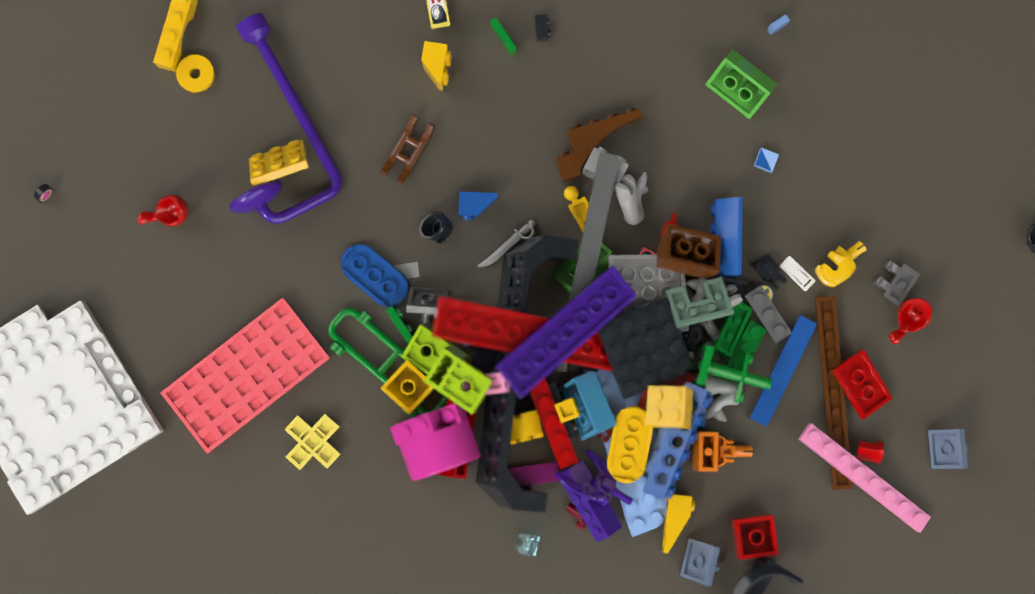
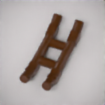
[380,114,435,185]

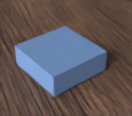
[767,15,790,35]

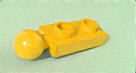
[564,186,589,232]

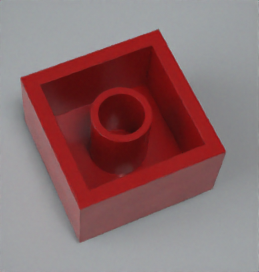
[731,514,779,560]

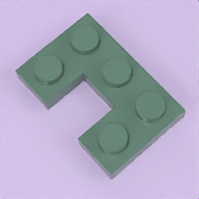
[665,277,734,328]

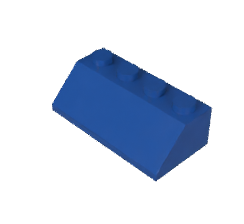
[710,197,742,278]

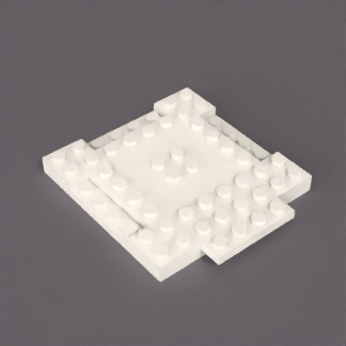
[0,301,164,515]

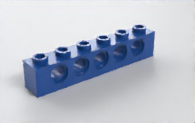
[642,382,712,501]

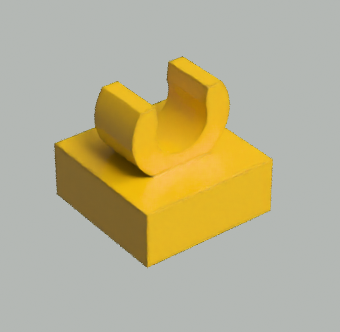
[555,397,581,423]

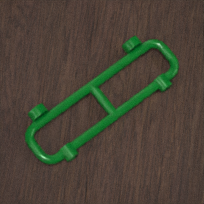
[328,308,448,419]

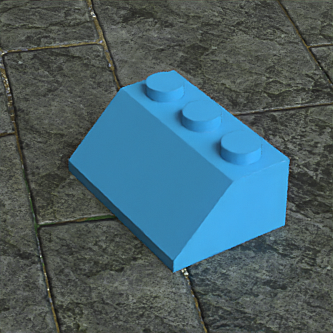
[561,371,616,441]

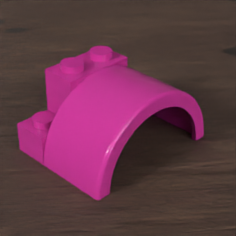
[390,403,481,481]

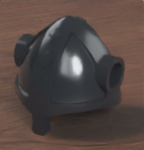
[418,211,453,244]

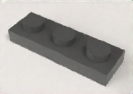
[744,285,792,343]

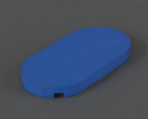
[341,244,408,307]

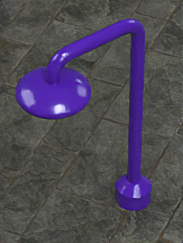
[229,13,342,224]

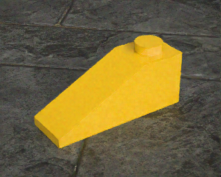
[662,494,695,553]

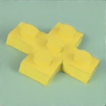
[284,414,341,470]

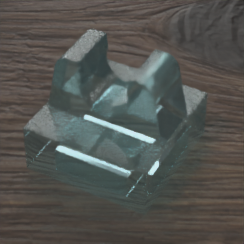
[515,534,540,556]

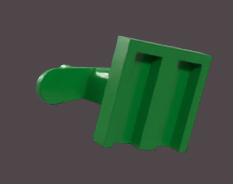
[693,345,772,403]

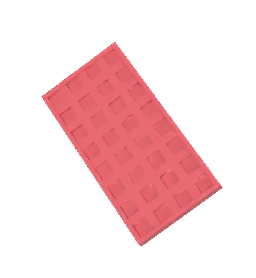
[160,298,330,454]

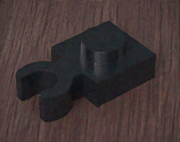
[753,255,787,290]

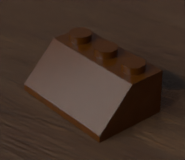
[656,223,721,280]

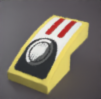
[426,0,450,29]

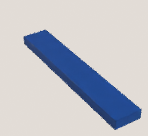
[749,315,817,427]

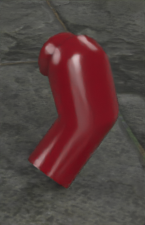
[565,503,587,530]

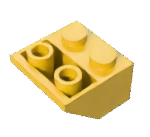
[421,41,452,90]

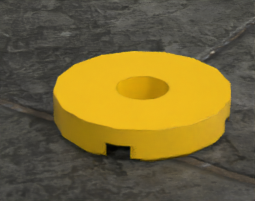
[176,55,215,93]

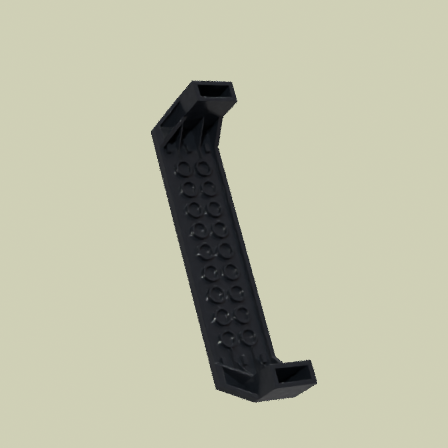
[476,235,578,513]

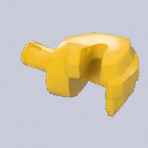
[815,241,867,288]

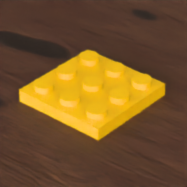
[249,140,308,186]

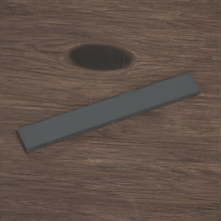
[568,152,619,303]

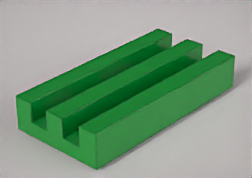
[490,18,517,57]

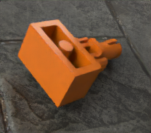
[692,431,753,472]

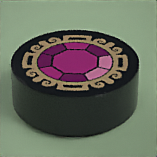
[34,184,53,203]

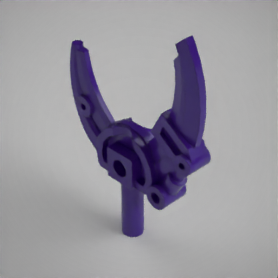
[555,450,633,505]

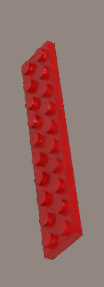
[432,297,612,372]

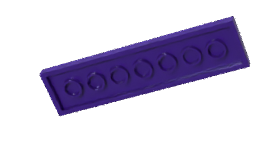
[495,265,637,398]

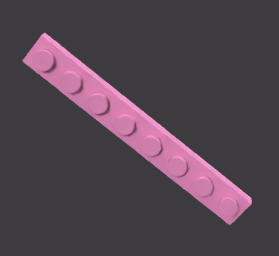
[798,423,931,533]

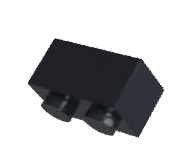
[535,14,551,41]

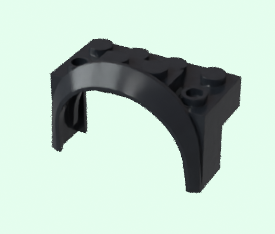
[733,557,804,594]

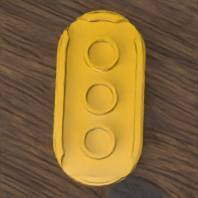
[607,406,653,483]

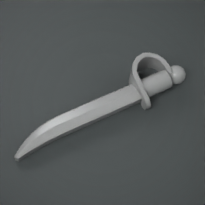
[478,220,535,267]

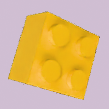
[646,386,693,429]

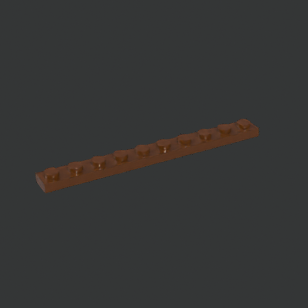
[815,296,853,490]

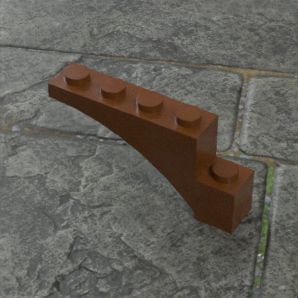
[555,108,643,183]

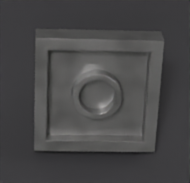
[406,286,448,324]

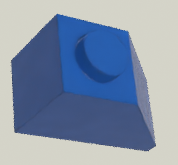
[459,191,498,221]

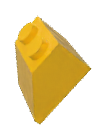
[380,360,435,415]

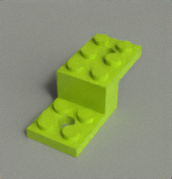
[401,324,494,414]

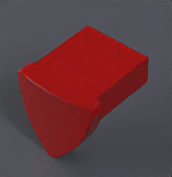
[856,440,884,464]

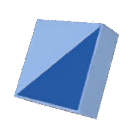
[754,148,779,173]

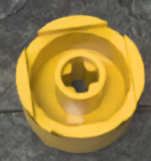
[510,410,544,445]

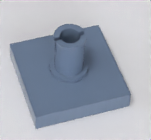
[928,429,968,469]
[680,538,721,586]

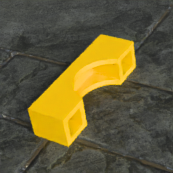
[153,0,198,72]

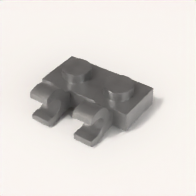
[872,261,920,306]

